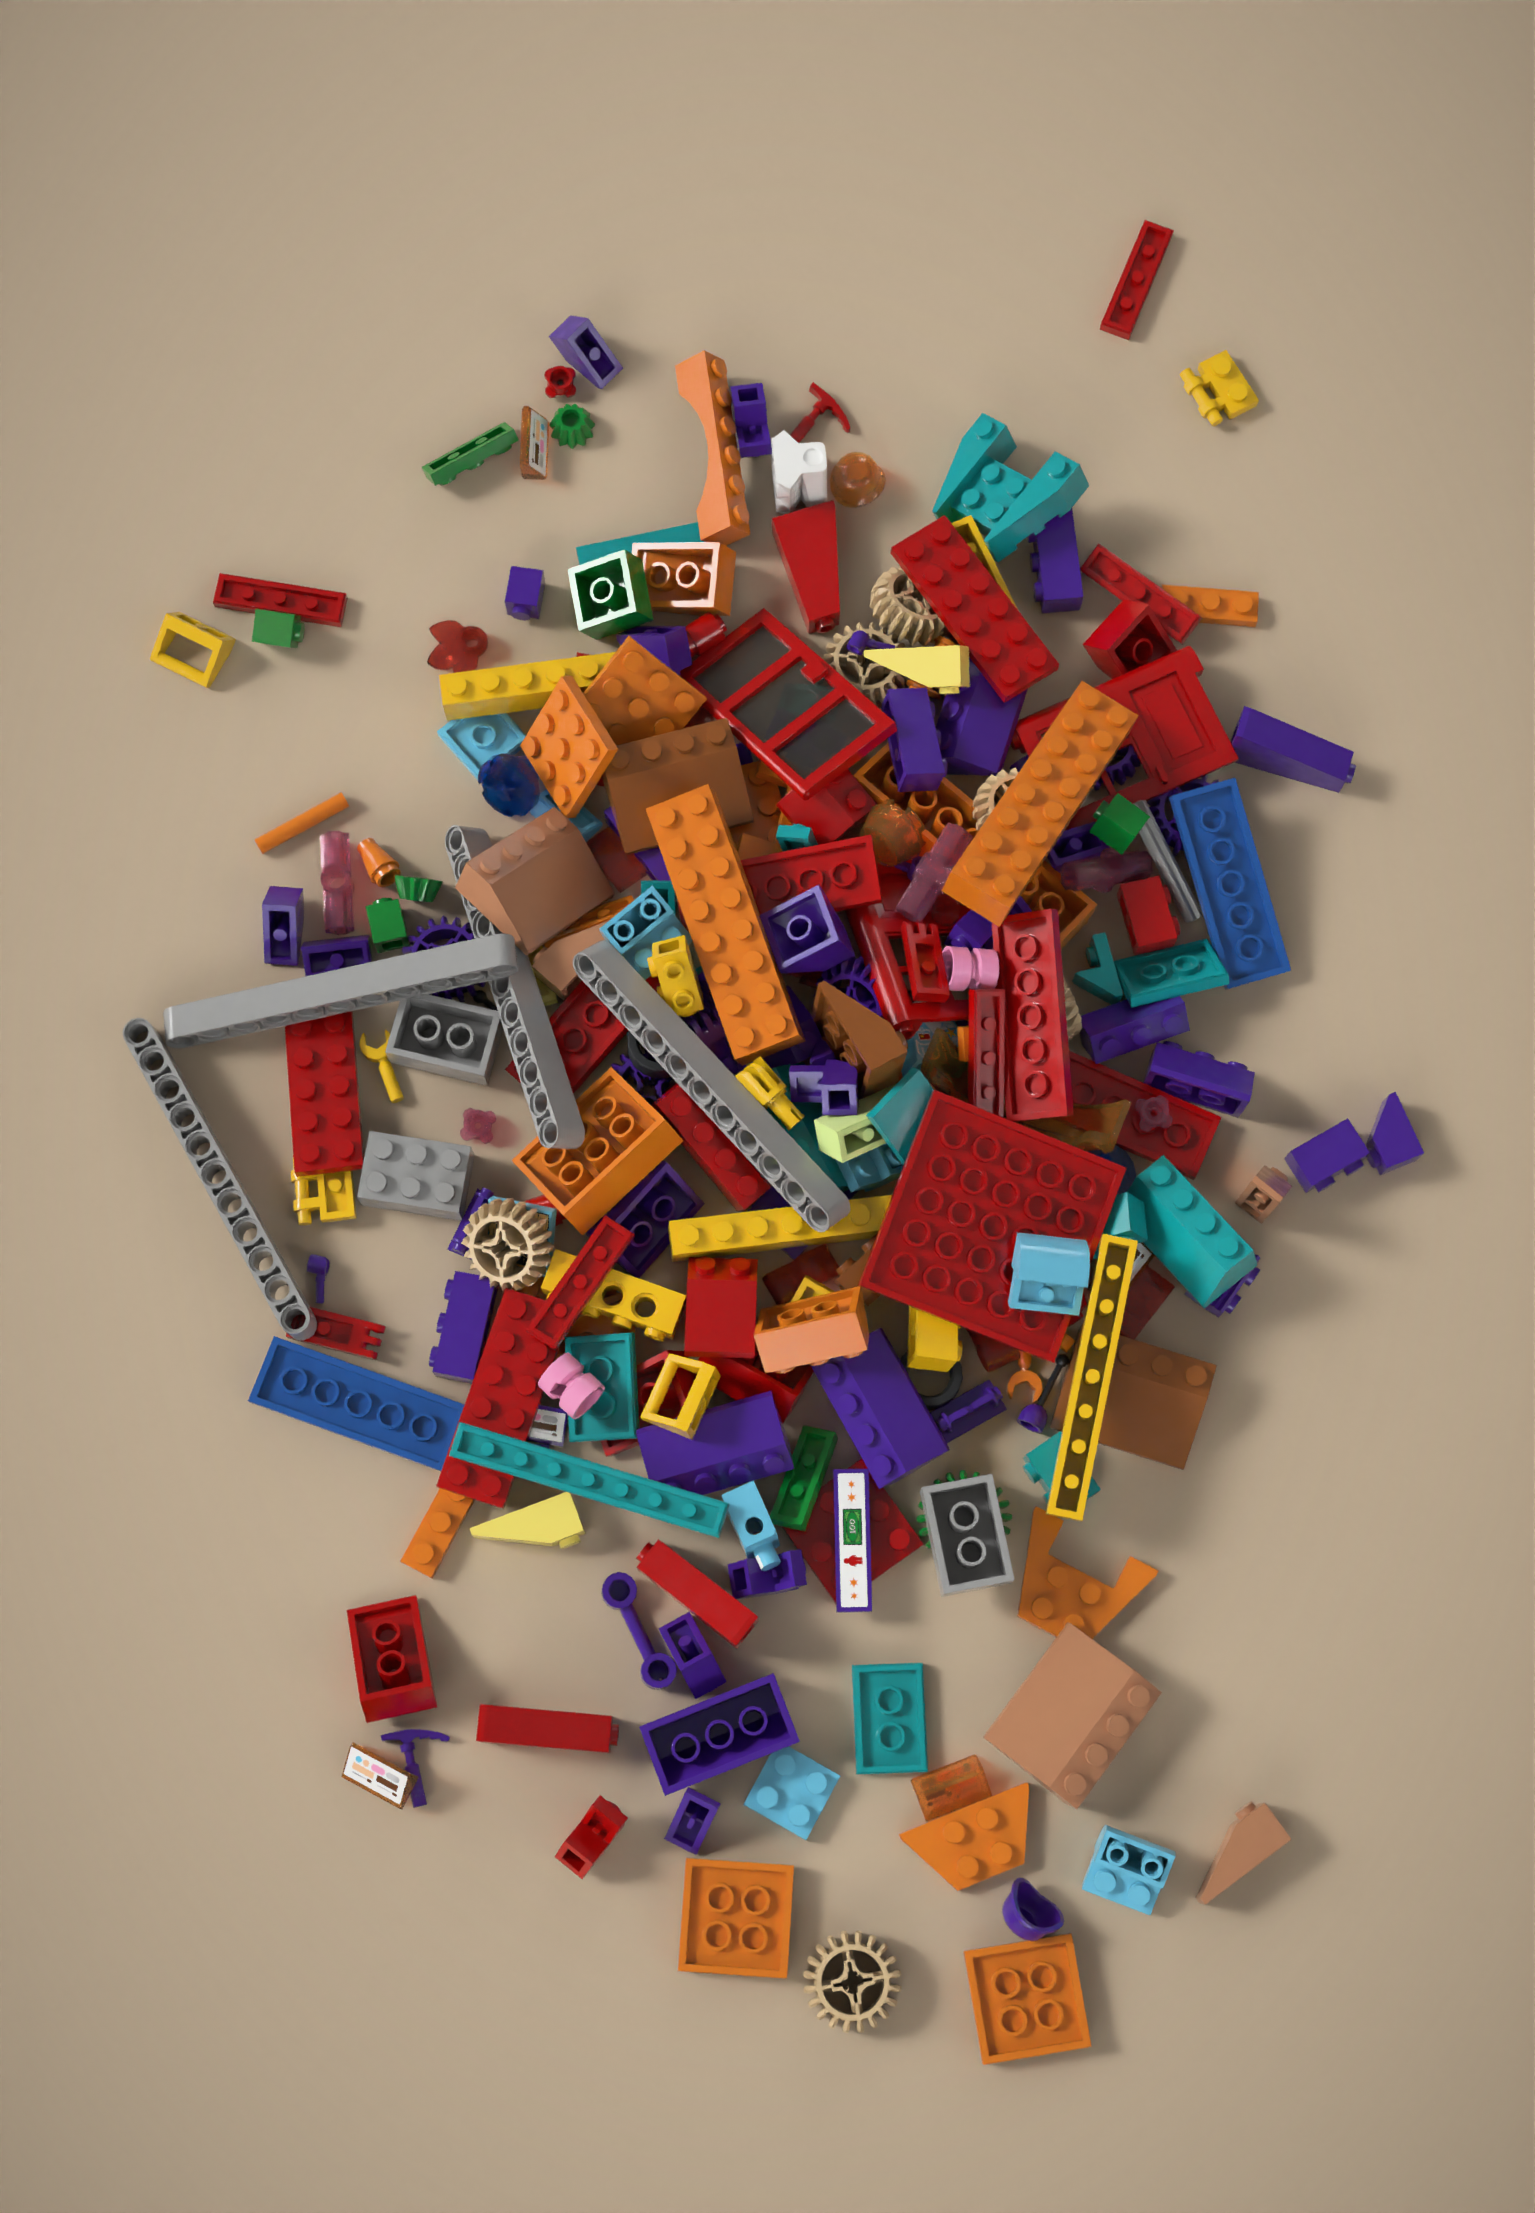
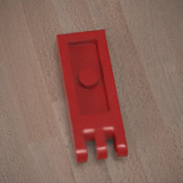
[901,921,950,1003]
[286,1307,386,1360]

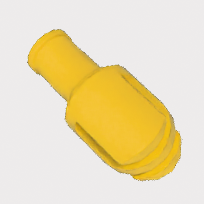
[735,1056,805,1131]

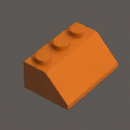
[754,1286,869,1374]

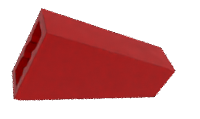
[772,500,840,634]
[636,1539,759,1649]
[476,1704,619,1753]

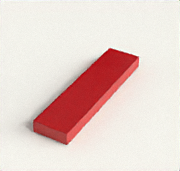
[1100,220,1174,340]
[1080,543,1202,645]
[213,573,348,627]
[968,989,1005,1118]
[526,1215,635,1351]

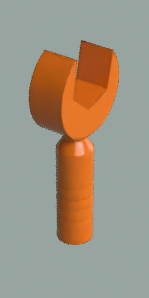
[1007,1350,1042,1404]

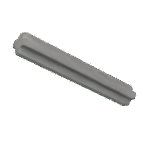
[1133,800,1202,923]

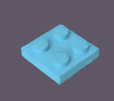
[743,1746,840,1840]

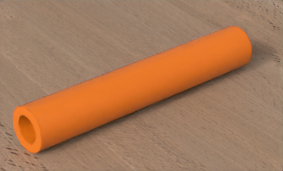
[254,792,350,854]

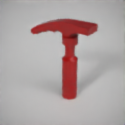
[790,382,851,443]

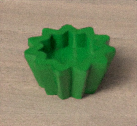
[549,404,595,449]
[395,875,443,902]

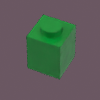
[252,609,305,648]
[1090,793,1150,855]
[366,898,411,953]

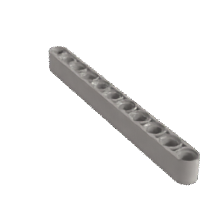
[445,825,585,1149]
[163,934,518,1048]
[573,940,850,1232]
[123,1018,317,1340]

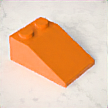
[632,542,736,616]

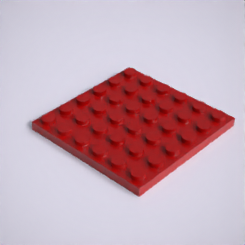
[858,1090,1126,1363]

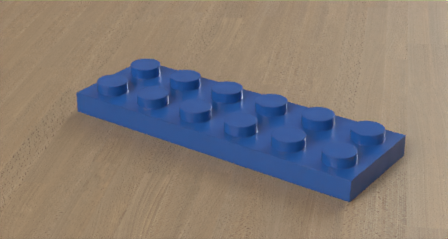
[1169,778,1291,990]
[248,1336,465,1472]

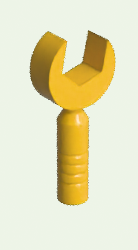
[359,1029,404,1103]

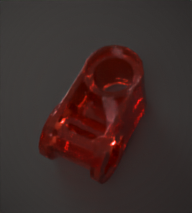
[966,1329,1020,1373]

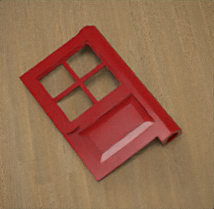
[1010,645,1239,831]
[845,860,996,1040]

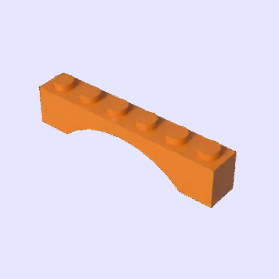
[675,350,750,546]

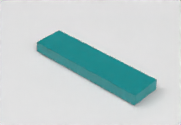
[576,522,704,565]

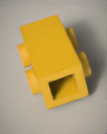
[647,935,704,1017]

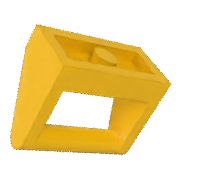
[150,612,236,688]
[640,1354,721,1440]

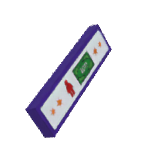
[833,1469,872,1613]

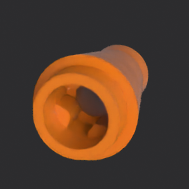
[357,838,401,888]

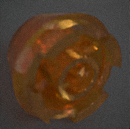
[859,799,926,867]

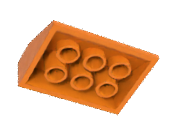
[512,1067,683,1236]

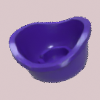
[1002,1878,1064,1941]

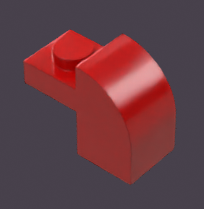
[554,1795,628,1879]

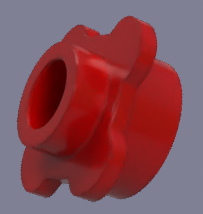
[544,366,576,398]

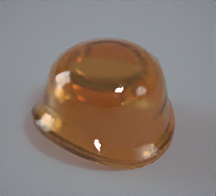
[830,452,886,508]

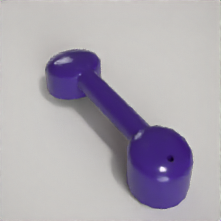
[601,1572,677,1690]

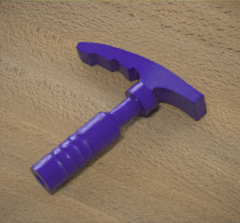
[381,1729,450,1808]

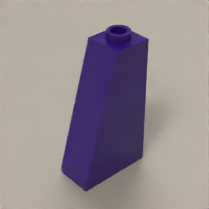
[1231,706,1356,793]

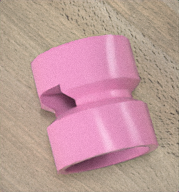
[942,946,999,991]
[538,1353,605,1420]

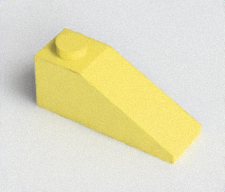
[864,645,970,694]
[469,1492,586,1549]

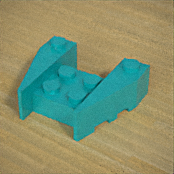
[932,413,1089,562]

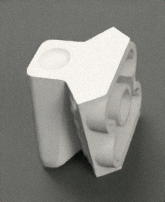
[771,430,827,515]

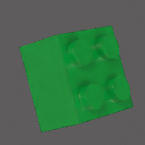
[567,549,654,640]

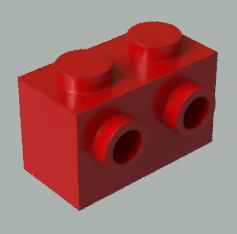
[1117,875,1180,956]

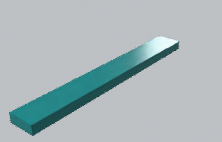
[449,1422,730,1538]

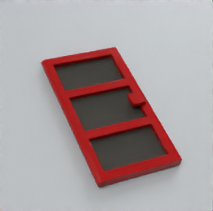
[680,608,897,800]

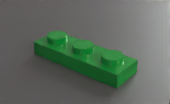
[422,422,519,486]
[770,1425,838,1531]

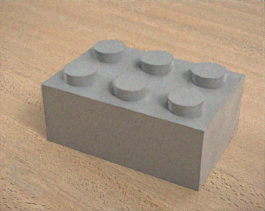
[385,994,504,1086]
[357,1131,475,1221]
[920,1474,1015,1597]

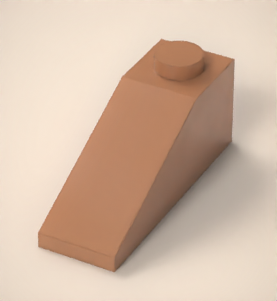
[532,921,608,1001]
[1235,1165,1292,1224]
[1195,1801,1291,1905]

